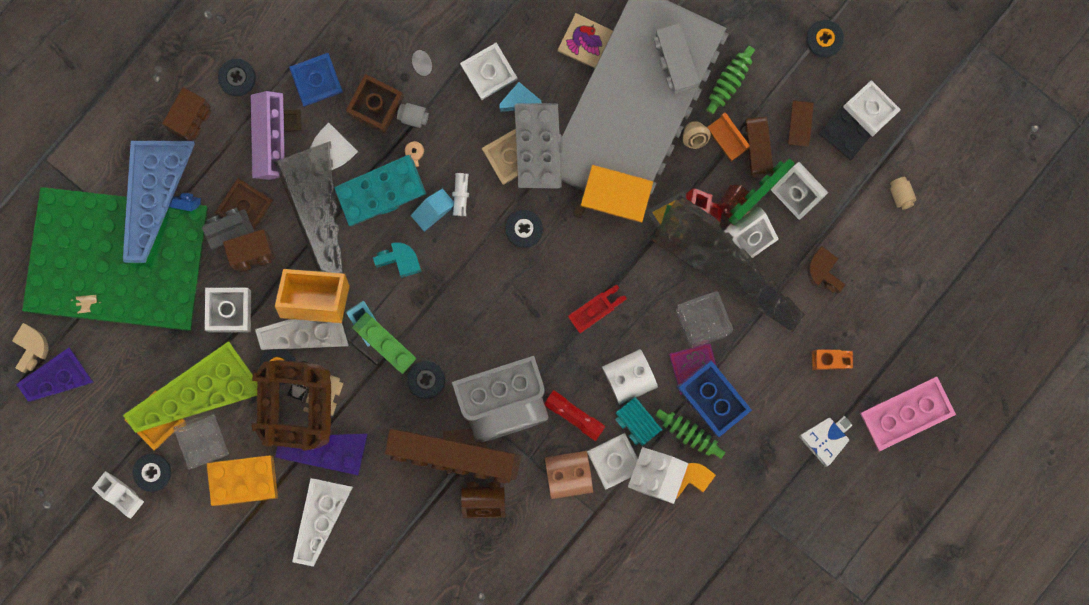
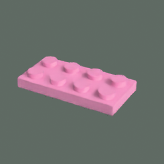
[860,377,956,451]

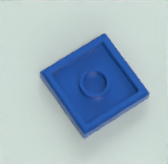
[289,53,343,107]

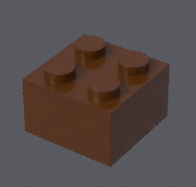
[346,74,404,134]
[162,87,211,141]
[223,229,276,273]

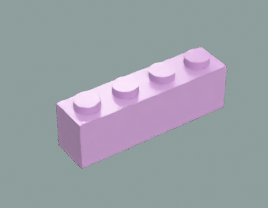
[251,91,285,180]

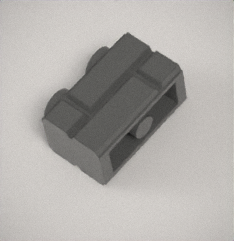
[202,208,254,249]

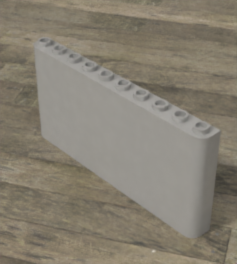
[560,0,729,194]

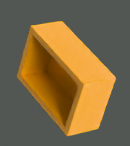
[275,269,350,323]
[207,455,278,506]

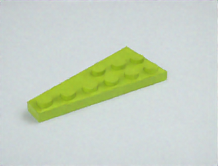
[123,341,257,433]

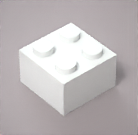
[205,288,251,332]
[628,447,688,504]

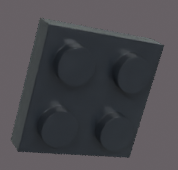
[818,101,871,161]

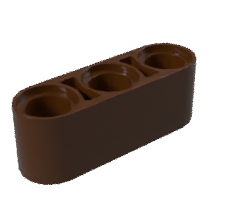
[745,117,774,178]

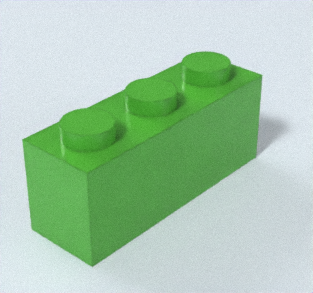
[352,312,417,374]

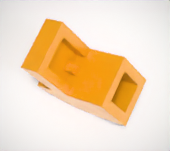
[676,463,716,499]

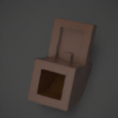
[808,246,845,293]

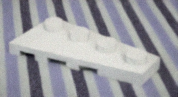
[255,319,349,350]
[292,478,353,566]

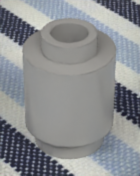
[397,103,429,128]

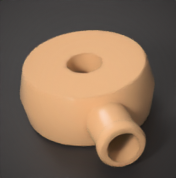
[404,141,424,168]

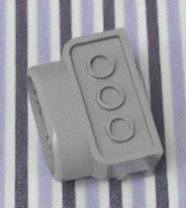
[452,356,549,443]

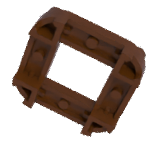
[252,360,331,451]

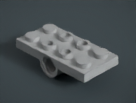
[515,103,563,188]

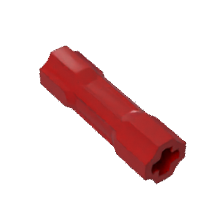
[544,390,606,441]

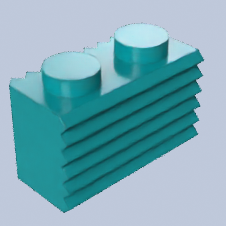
[615,397,662,446]

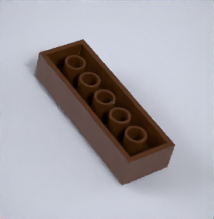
[385,429,521,483]

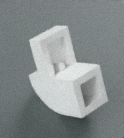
[92,471,144,519]

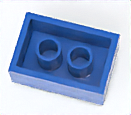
[677,360,752,437]

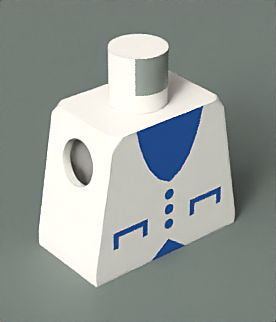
[799,416,852,467]

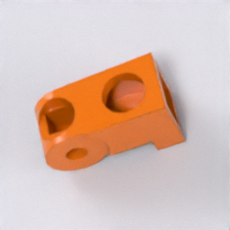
[812,350,853,370]

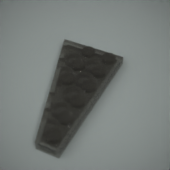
[274,141,342,273]

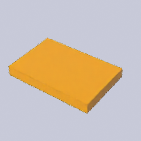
[581,165,653,223]

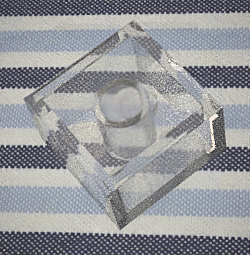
[676,291,734,349]
[174,412,229,470]

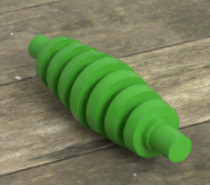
[706,46,755,114]
[655,409,725,459]

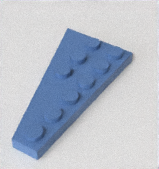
[123,141,195,263]

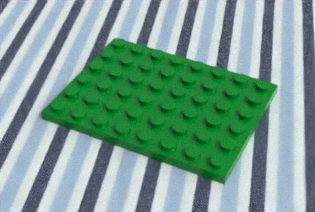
[22,187,208,331]

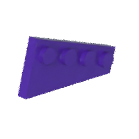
[275,434,368,475]

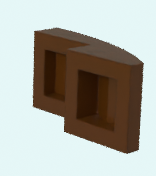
[788,100,814,147]

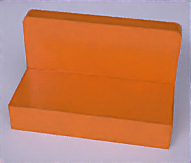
[707,113,750,162]

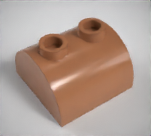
[545,451,593,499]

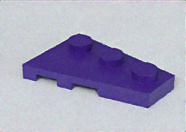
[16,348,94,402]

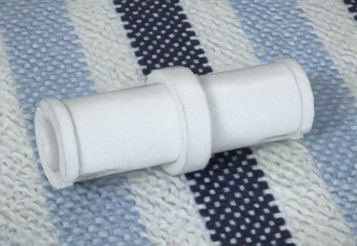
[452,173,469,216]

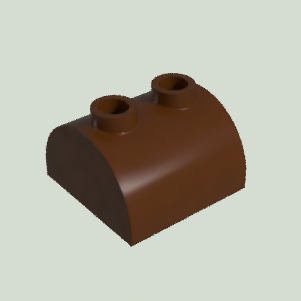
[461,482,505,518]

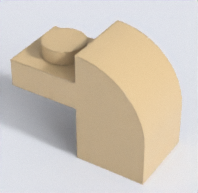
[12,323,48,374]

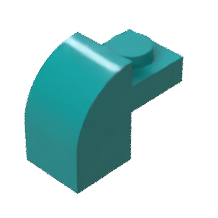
[373,243,422,278]

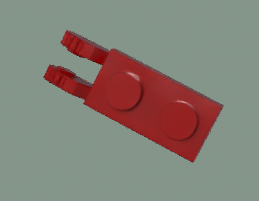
[568,284,627,334]

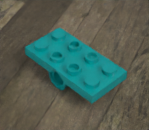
[334,155,426,226]

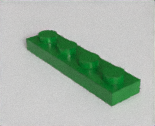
[728,158,795,225]

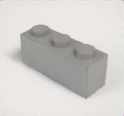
[653,23,700,94]

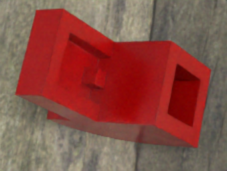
[682,188,723,227]

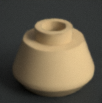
[683,122,711,149]

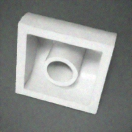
[771,162,828,220]
[723,207,778,263]
[602,349,658,405]

